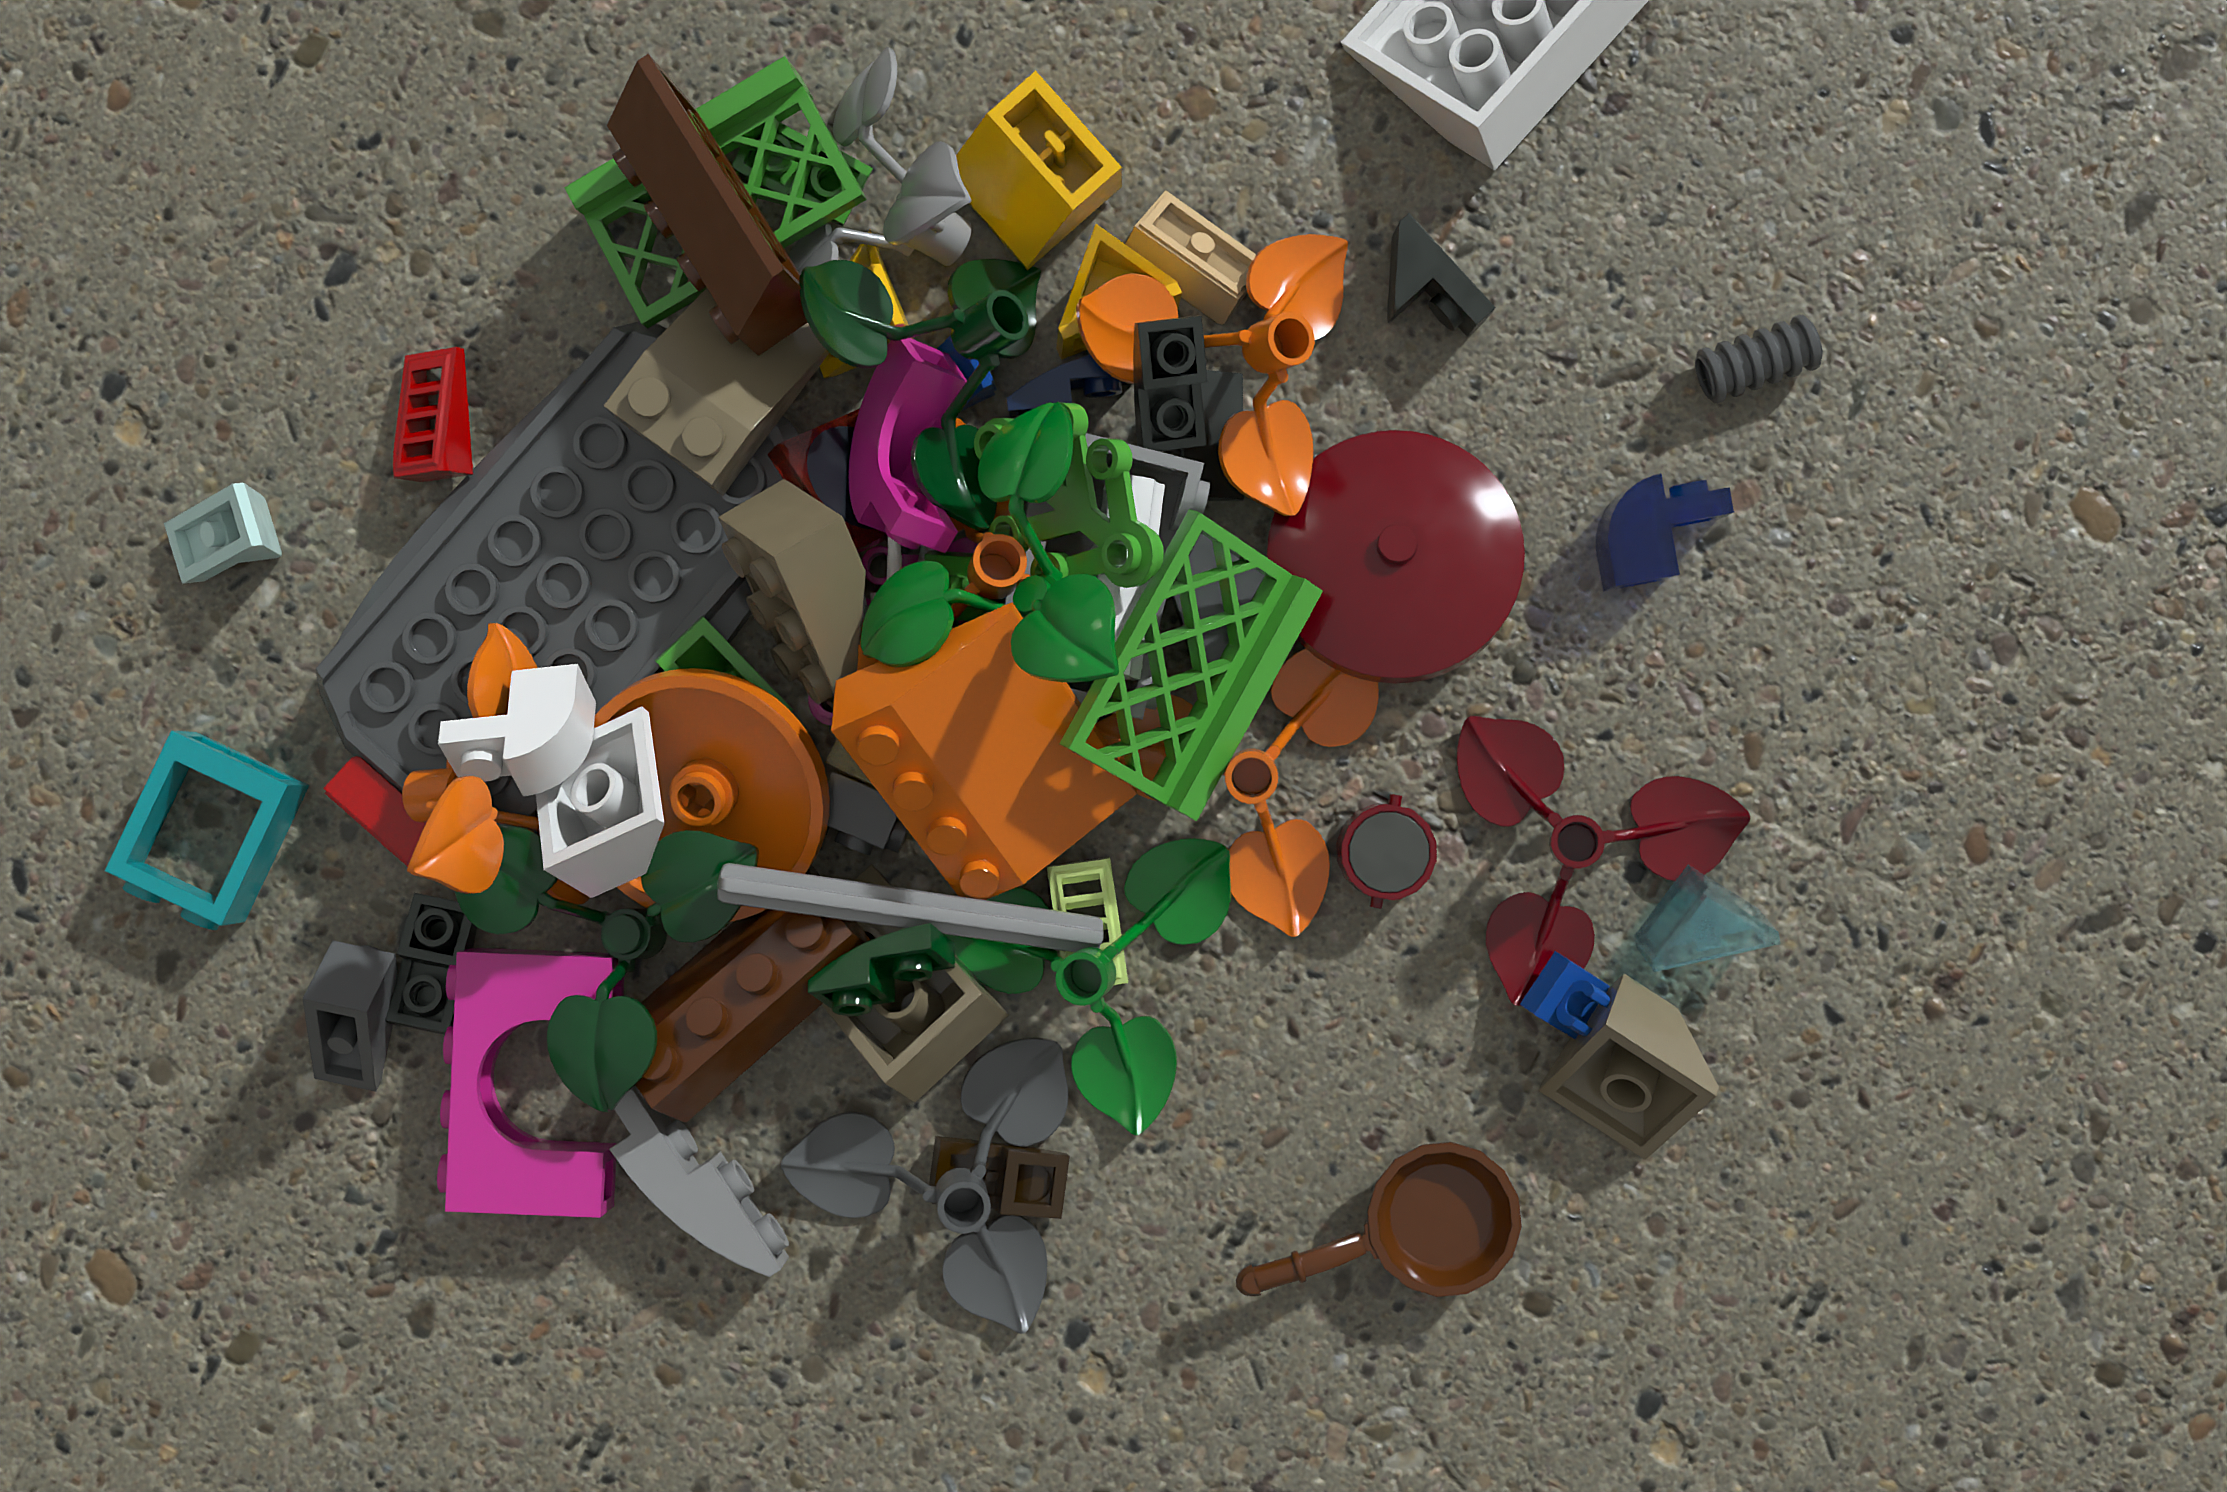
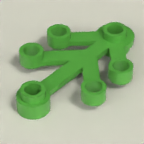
[974,402,1164,588]

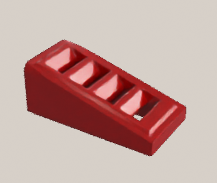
[393,347,473,482]

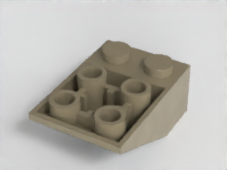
[718,479,866,707]

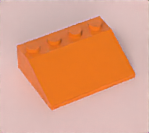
[831,602,1137,900]

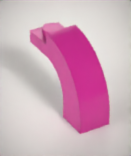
[849,338,967,553]

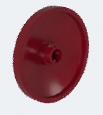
[1267,430,1525,684]

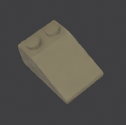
[604,288,829,496]
[822,864,1009,1102]

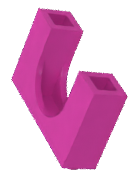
[437,948,624,1218]

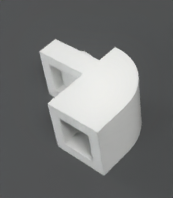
[438,664,596,796]

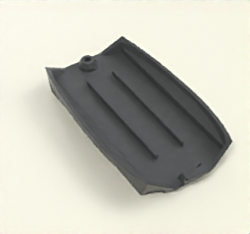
[315,321,824,835]

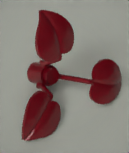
[1457,716,1750,1006]

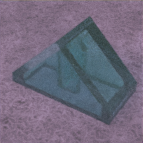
[1634,865,1780,972]

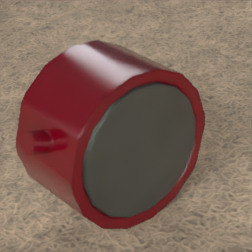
[1336,794,1437,909]

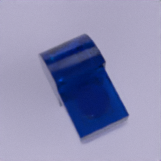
[1596,473,1734,592]

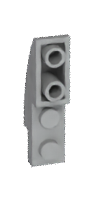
[609,1086,789,1277]

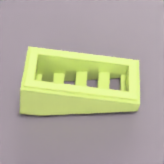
[1047,857,1128,985]

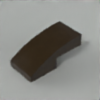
[929,1136,1070,1219]

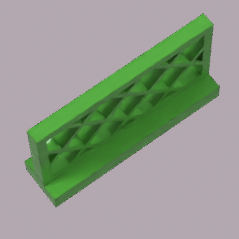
[564,56,867,328]
[1059,509,1323,821]

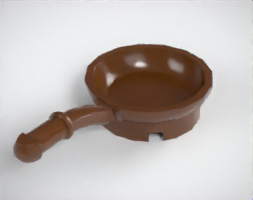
[1236,1142,1522,1297]

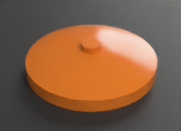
[594,668,830,922]

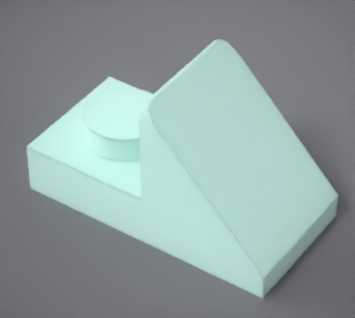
[164,483,282,584]

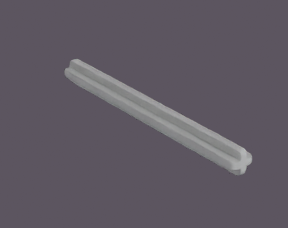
[717,863,1104,952]

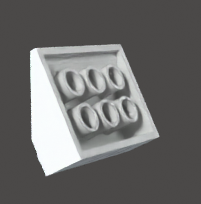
[1341,0,1649,171]

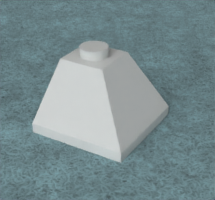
[536,707,664,898]

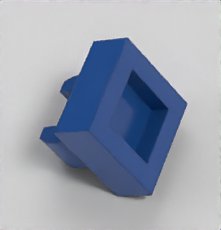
[1520,951,1611,1039]

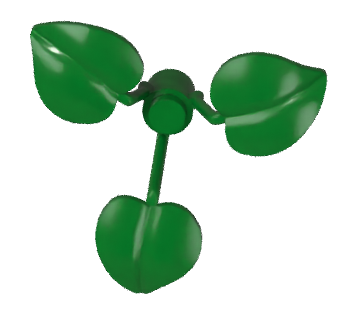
[861,402,1119,682]
[944,838,1231,1135]

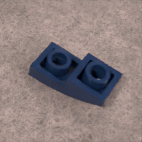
[1007,355,1130,419]

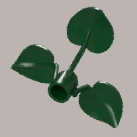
[799,259,1041,530]
[455,825,759,1112]

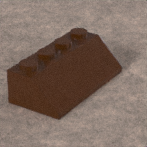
[607,54,808,356]
[635,865,871,1123]

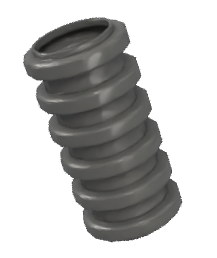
[1695,315,1823,403]

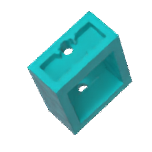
[105,730,310,930]

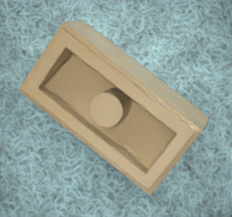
[1125,190,1256,325]

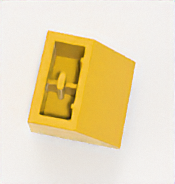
[956,70,1122,270]

